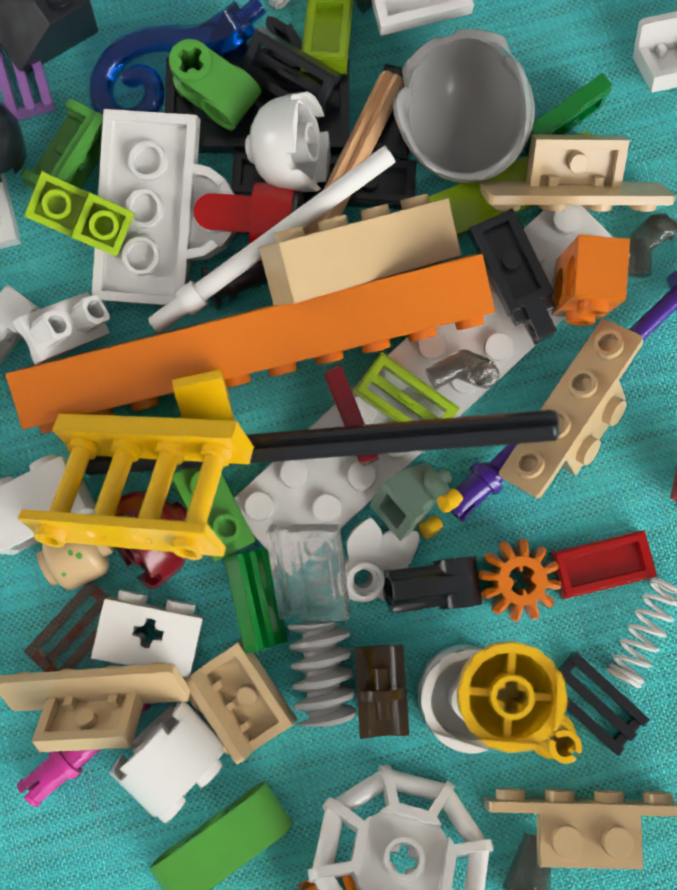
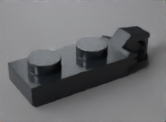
[467,208,557,345]

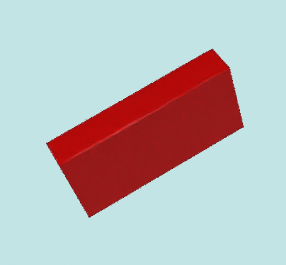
[549,530,657,599]

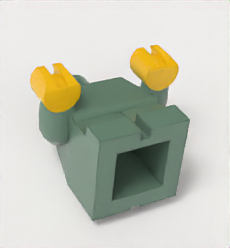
[370,463,463,541]

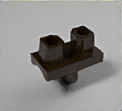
[354,644,410,739]

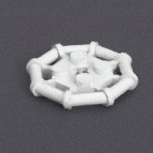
[308,764,494,890]

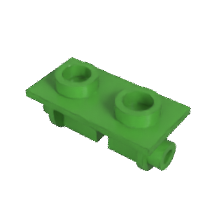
[172,467,256,563]

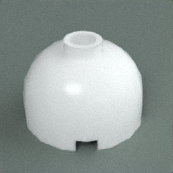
[245,91,330,193]

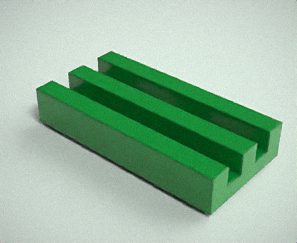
[524,72,612,155]
[224,548,288,654]

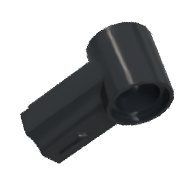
[383,556,482,613]

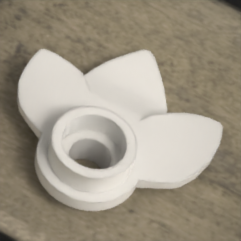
[339,518,420,602]

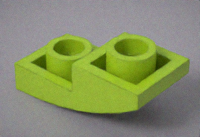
[24,171,135,257]

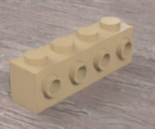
[259,193,461,305]

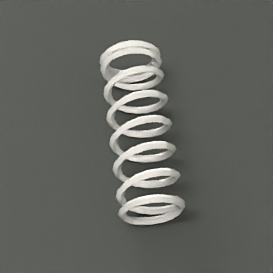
[606,577,677,688]

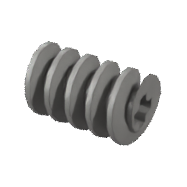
[288,620,356,727]

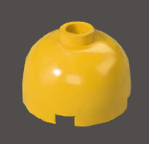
[456,641,567,753]

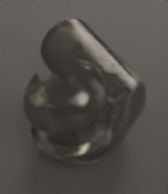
[425,349,500,390]

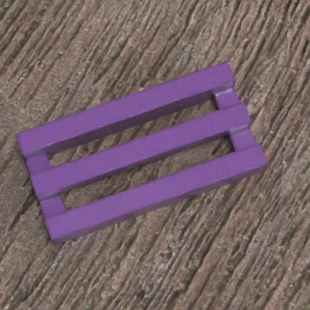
[0,46,56,121]

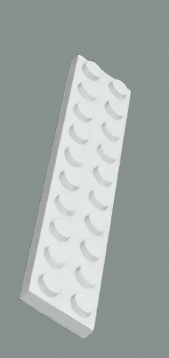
[234,205,631,575]

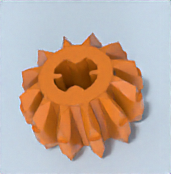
[478,539,561,622]

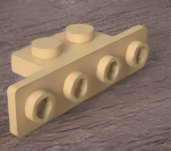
[480,134,675,212]
[499,319,643,499]
[0,662,190,752]
[483,788,677,870]

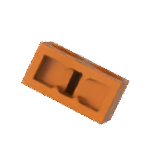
[551,234,630,326]

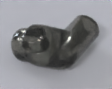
[628,213,677,278]

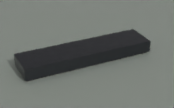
[231,151,417,210]

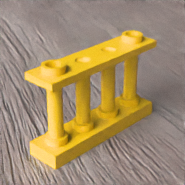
[18,413,254,560]

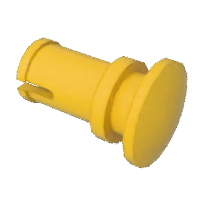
[533,714,582,764]

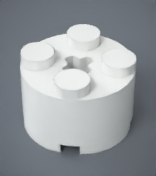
[417,644,490,753]
[109,701,224,823]

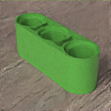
[149,781,294,890]

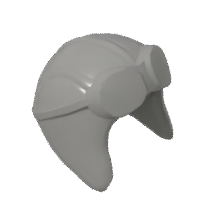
[393,29,535,183]

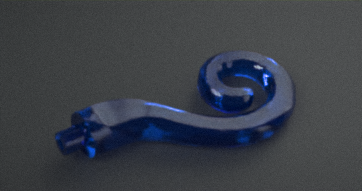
[89,0,267,114]

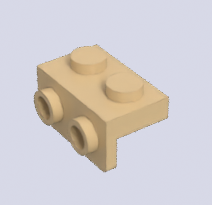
[184,640,298,764]

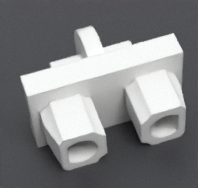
[12,292,110,366]

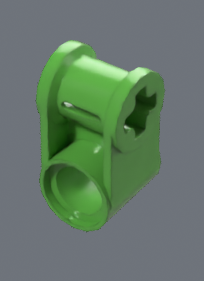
[169,39,262,131]

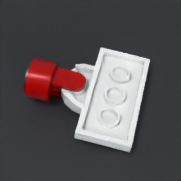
[92,109,304,306]

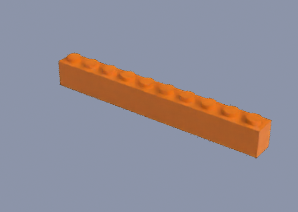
[5,254,495,434]

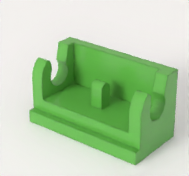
[20,98,103,190]

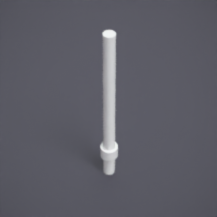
[148,145,396,334]

